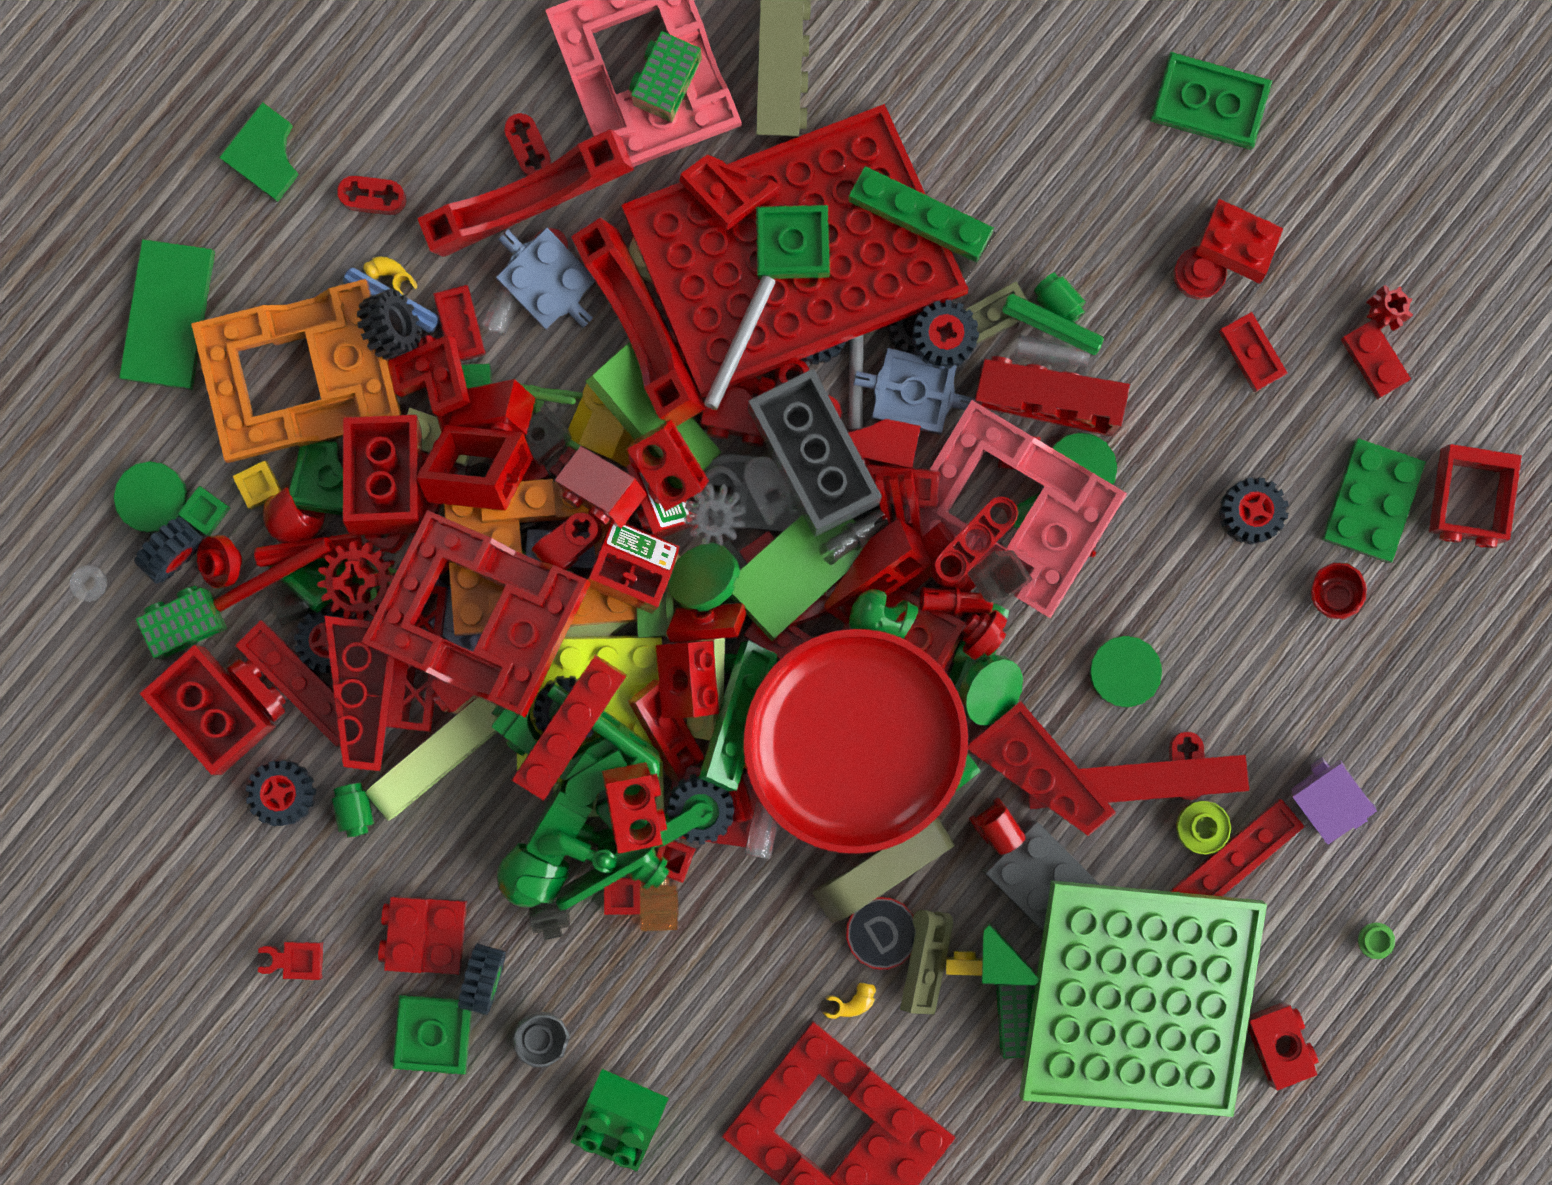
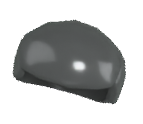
[513,1011,570,1067]

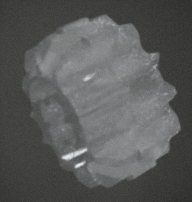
[684,483,745,545]

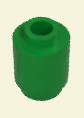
[1034,272,1086,323]
[331,783,374,838]

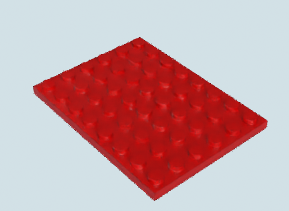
[621,104,968,398]

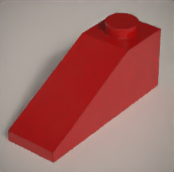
[824,518,932,625]

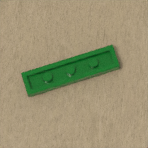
[849,166,994,263]
[699,640,778,791]

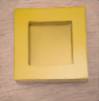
[233,460,281,510]
[946,951,982,976]

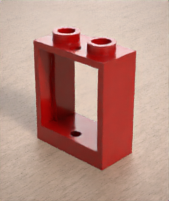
[416,425,533,511]
[1429,444,1522,548]

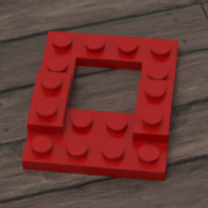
[362,510,591,718]
[722,1021,955,1185]

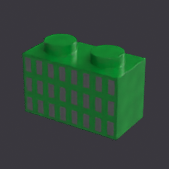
[629,31,702,123]
[135,586,228,660]
[995,984,1035,1059]

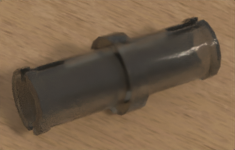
[819,508,888,565]

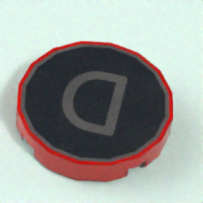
[846,897,916,970]

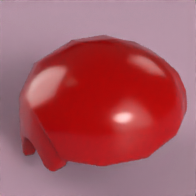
[1311,562,1367,620]

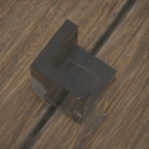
[968,550,1033,603]

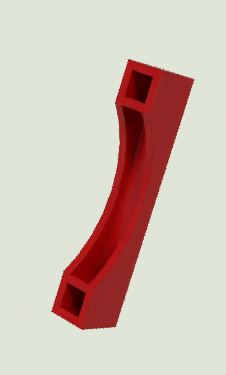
[417,129,634,257]
[571,218,706,427]
[701,386,921,468]

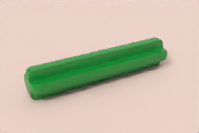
[1002,294,1104,355]

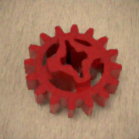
[317,540,396,620]

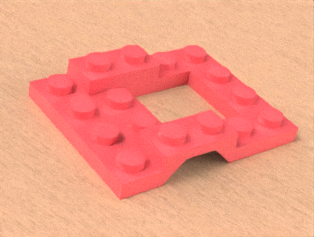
[545,0,742,167]
[904,400,1127,618]

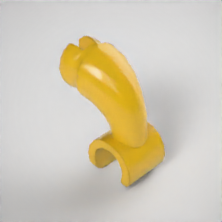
[363,256,417,295]
[823,983,876,1019]

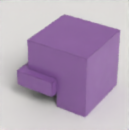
[1291,757,1377,844]

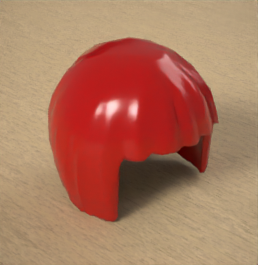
[263,487,325,543]

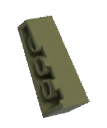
[756,0,811,137]

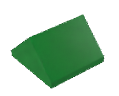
[982,922,1040,985]

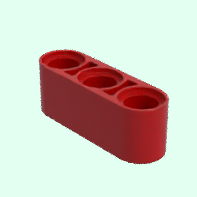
[930,497,1018,586]

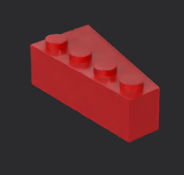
[975,356,1131,437]
[324,616,394,771]

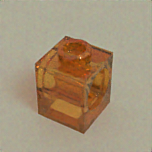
[640,878,679,931]

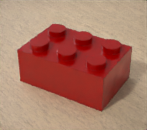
[343,415,423,535]
[139,645,276,775]

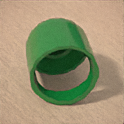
[849,589,918,639]

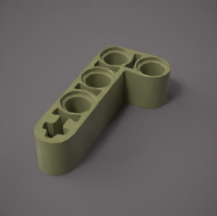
[812,817,955,923]

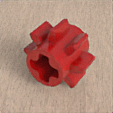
[1366,285,1413,331]

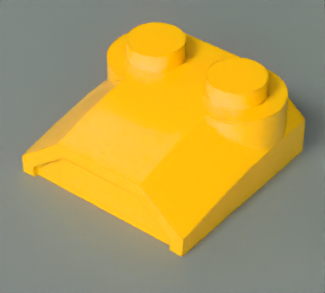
[565,384,634,468]

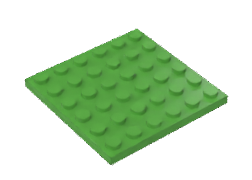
[1019,880,1267,1117]

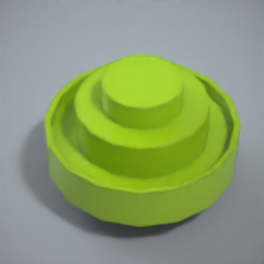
[1176,801,1231,855]

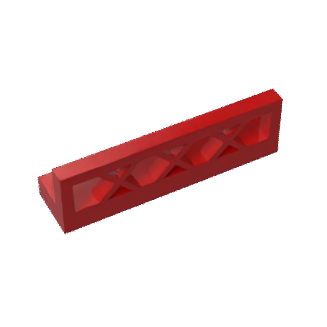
[386,586,448,732]

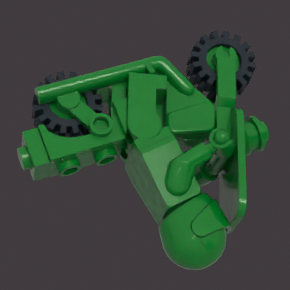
[491,675,734,911]

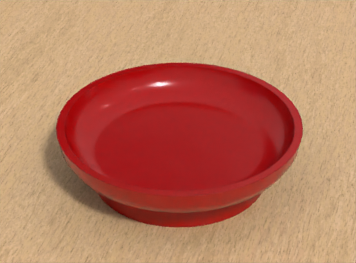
[744,629,968,854]

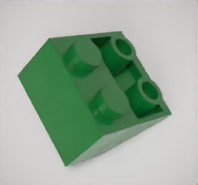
[570,1069,669,1172]

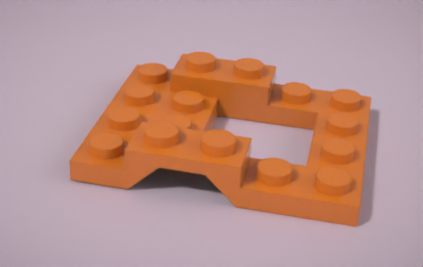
[192,279,401,463]
[444,479,637,636]

